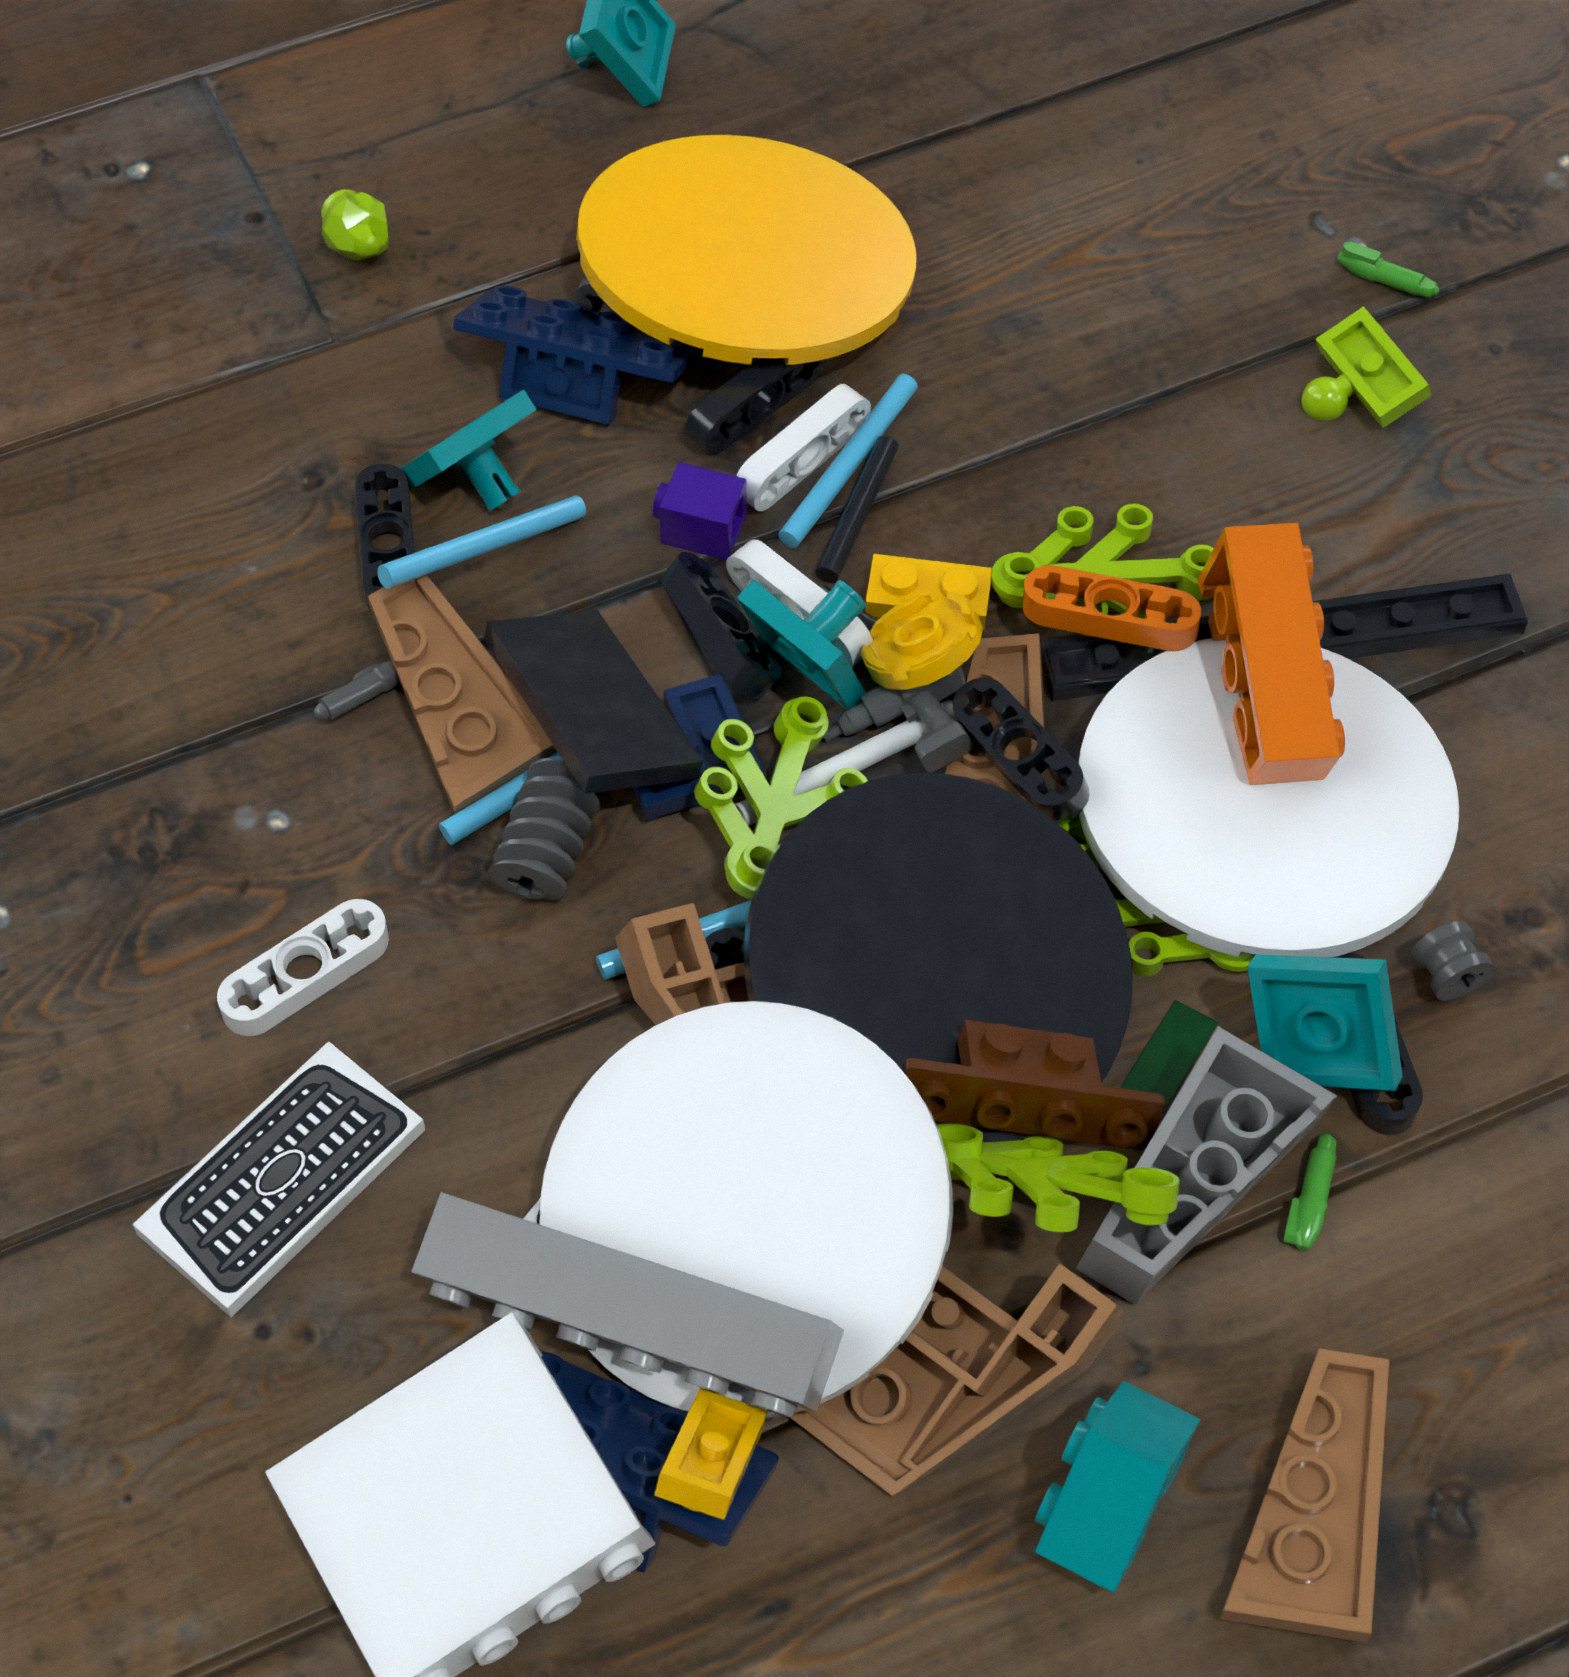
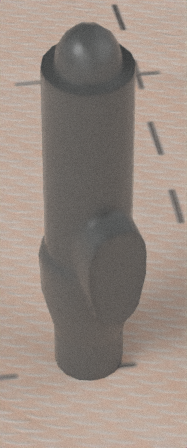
[314,660,401,721]

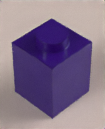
[652,462,747,560]

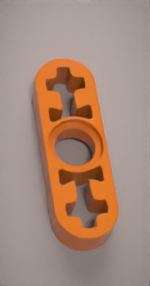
[1022,565,1201,651]

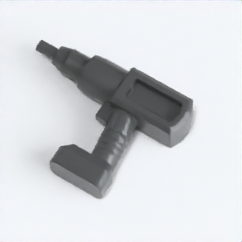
[823,666,973,773]

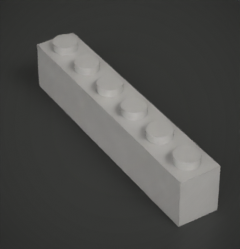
[411,1192,844,1418]

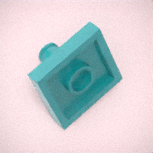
[567,0,676,107]
[400,389,537,511]
[736,580,867,711]
[1247,954,1403,1091]

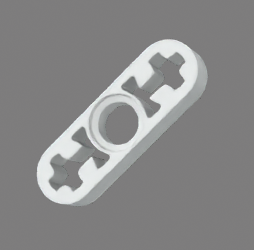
[736,384,871,511]
[726,539,873,668]
[217,899,389,1036]

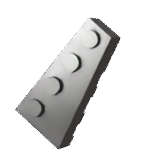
[1075,1026,1337,1305]

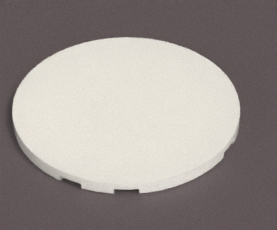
[1078,638,1459,957]
[540,1001,953,1418]

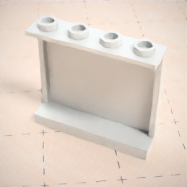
[265,1312,656,1677]

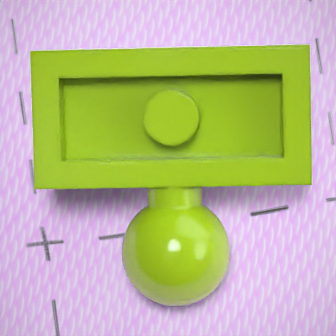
[1301,306,1432,428]

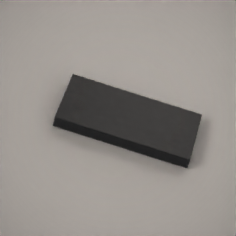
[484,610,703,793]

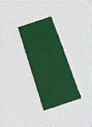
[1120,1000,1219,1107]

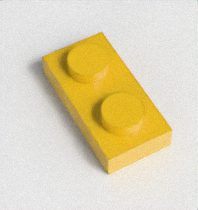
[865,554,992,631]
[654,1387,768,1520]

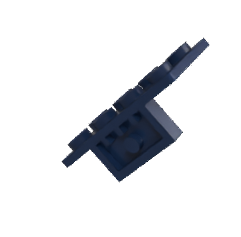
[453,286,703,425]
[540,1350,779,1573]

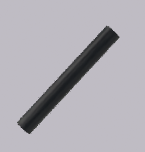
[815,436,899,583]

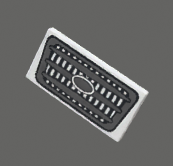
[132,1041,425,1318]

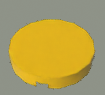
[860,592,983,690]

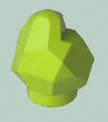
[321,189,388,261]

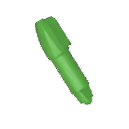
[1337,242,1439,298]
[1284,1133,1337,1251]

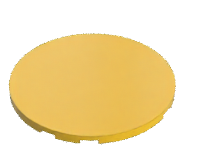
[576,135,916,365]

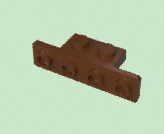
[901,1020,1166,1150]

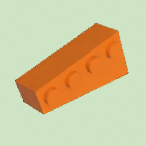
[1197,523,1345,785]

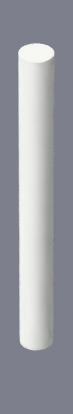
[735,700,958,826]

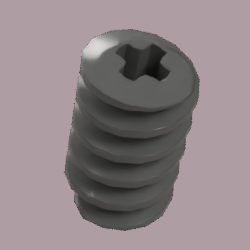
[487,758,600,901]

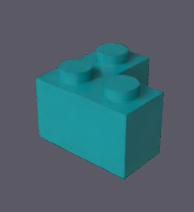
[1035,1381,1201,1593]

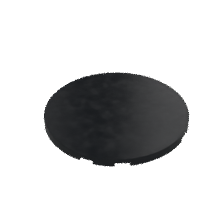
[743,772,1133,1142]

